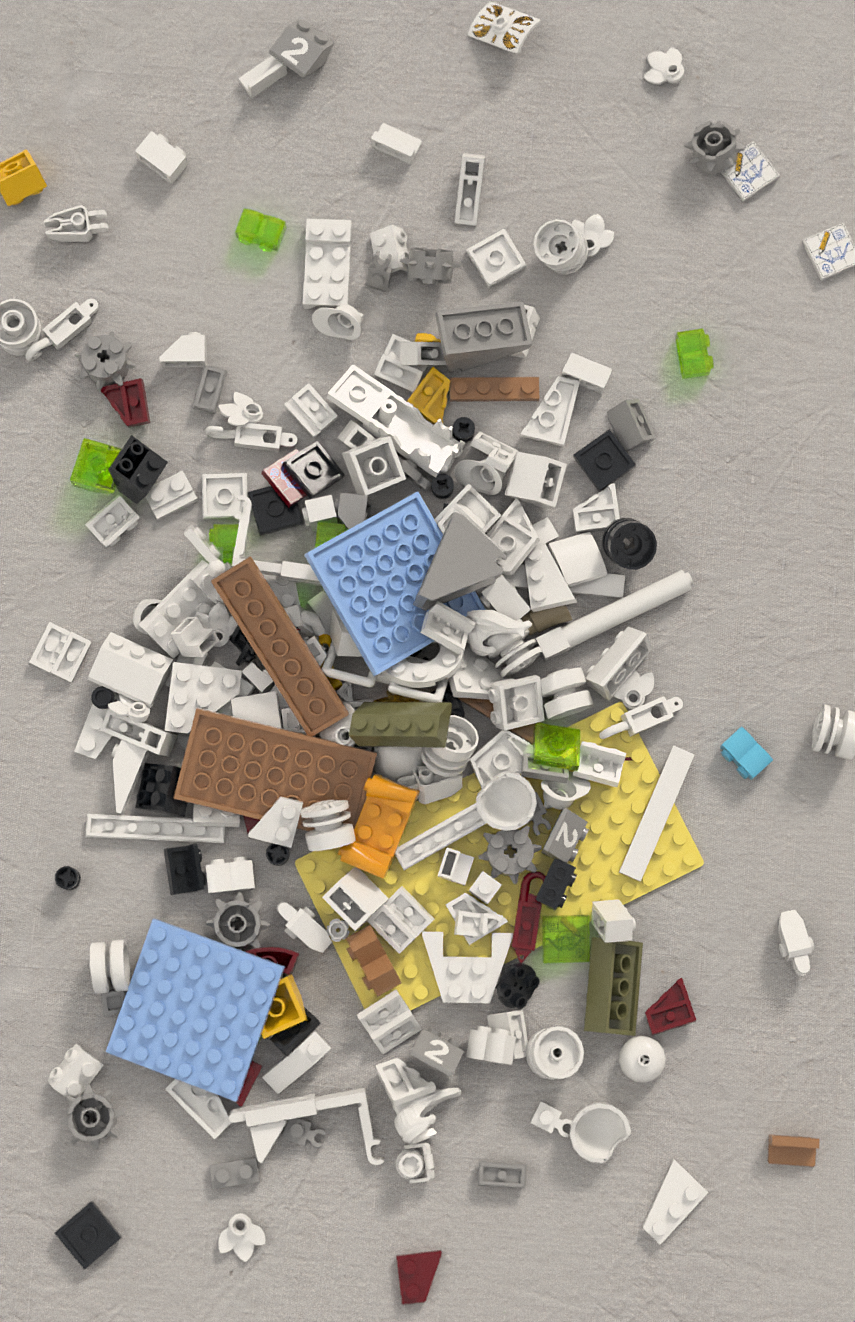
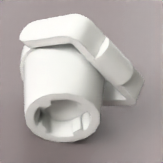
[396,1142,435,1184]

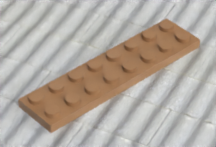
[211,556,349,736]

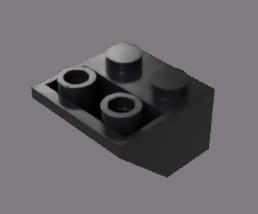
[108,435,168,504]
[135,763,188,817]

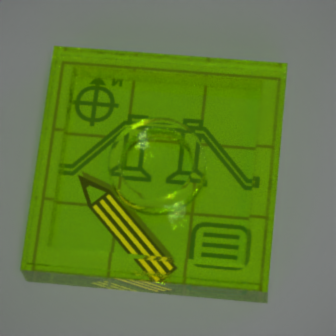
[532,722,581,771]
[542,915,590,963]

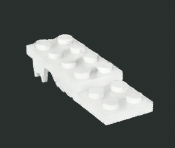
[327,365,465,478]

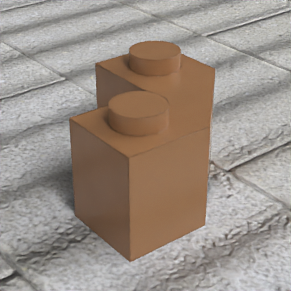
[346,925,402,997]

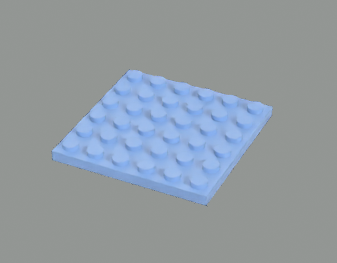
[304,492,486,676]
[106,918,285,1102]

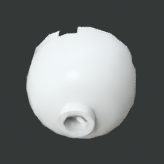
[618,1036,666,1083]

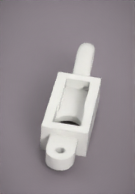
[25,299,99,361]
[205,423,297,452]
[599,696,683,739]

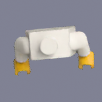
[284,605,332,647]

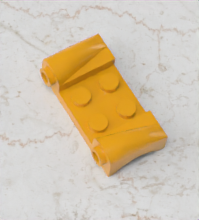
[338,774,420,879]

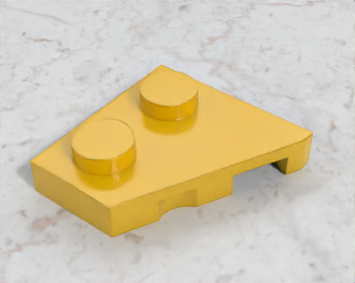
[406,367,451,425]

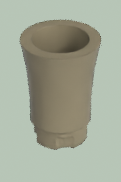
[521,605,572,636]

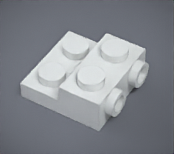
[488,675,545,731]

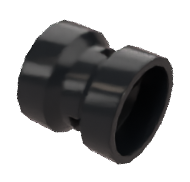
[55,866,81,890]

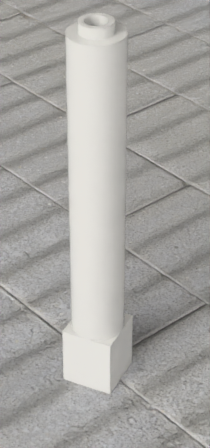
[535,570,694,662]

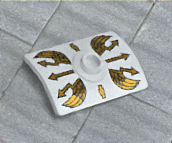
[468,2,540,54]

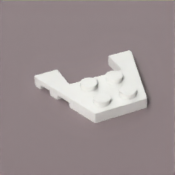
[470,730,552,789]
[422,931,513,1003]

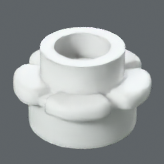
[326,919,349,942]

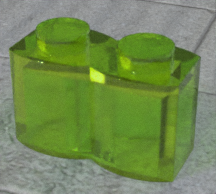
[235,208,287,252]
[675,328,714,379]

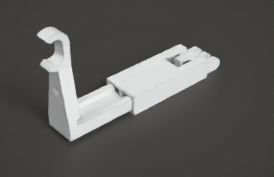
[232,495,322,586]
[229,1088,384,1165]

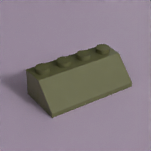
[349,702,452,748]
[584,937,643,1036]

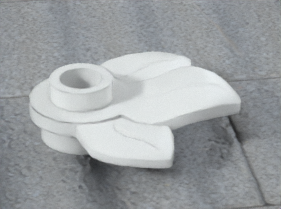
[644,48,685,85]
[572,214,614,257]
[218,392,263,426]
[195,602,238,647]
[614,670,654,710]
[108,694,154,723]
[319,704,355,746]
[218,1213,265,1262]

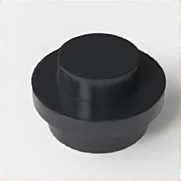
[91,686,115,709]

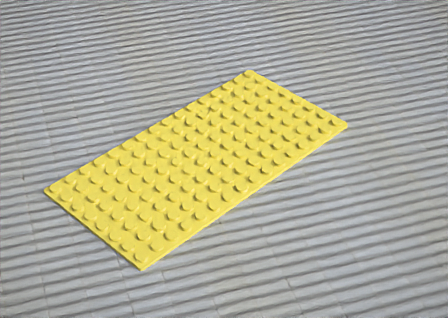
[295,702,704,1011]

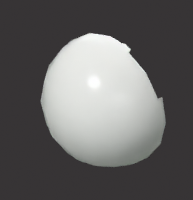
[373,746,426,782]
[476,771,537,831]
[570,1102,631,1163]

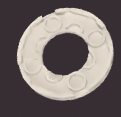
[382,644,464,688]

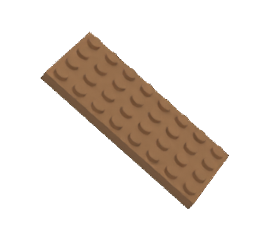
[174,708,377,831]

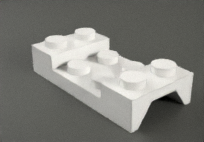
[303,219,351,310]
[434,484,502,534]
[138,560,226,659]

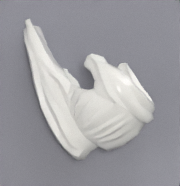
[466,610,532,656]
[393,1088,461,1145]

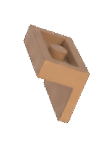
[768,1135,820,1167]

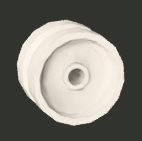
[90,940,131,994]
[526,1026,584,1080]

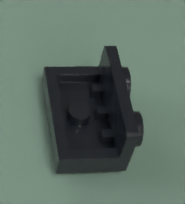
[230,625,257,666]
[164,843,206,895]
[536,858,577,911]

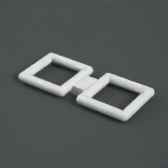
[322,641,448,702]

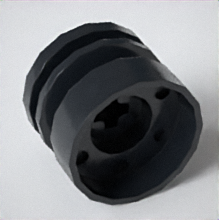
[602,518,657,570]

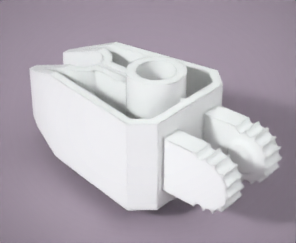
[44,205,109,242]
[396,766,462,804]
[276,901,332,953]
[778,910,814,977]

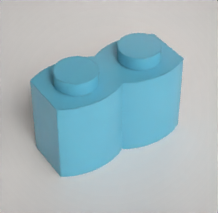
[720,726,773,780]

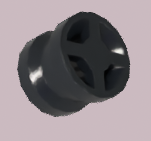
[453,417,475,443]
[431,474,454,499]
[266,843,290,866]

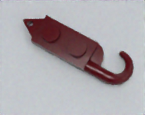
[511,871,546,963]

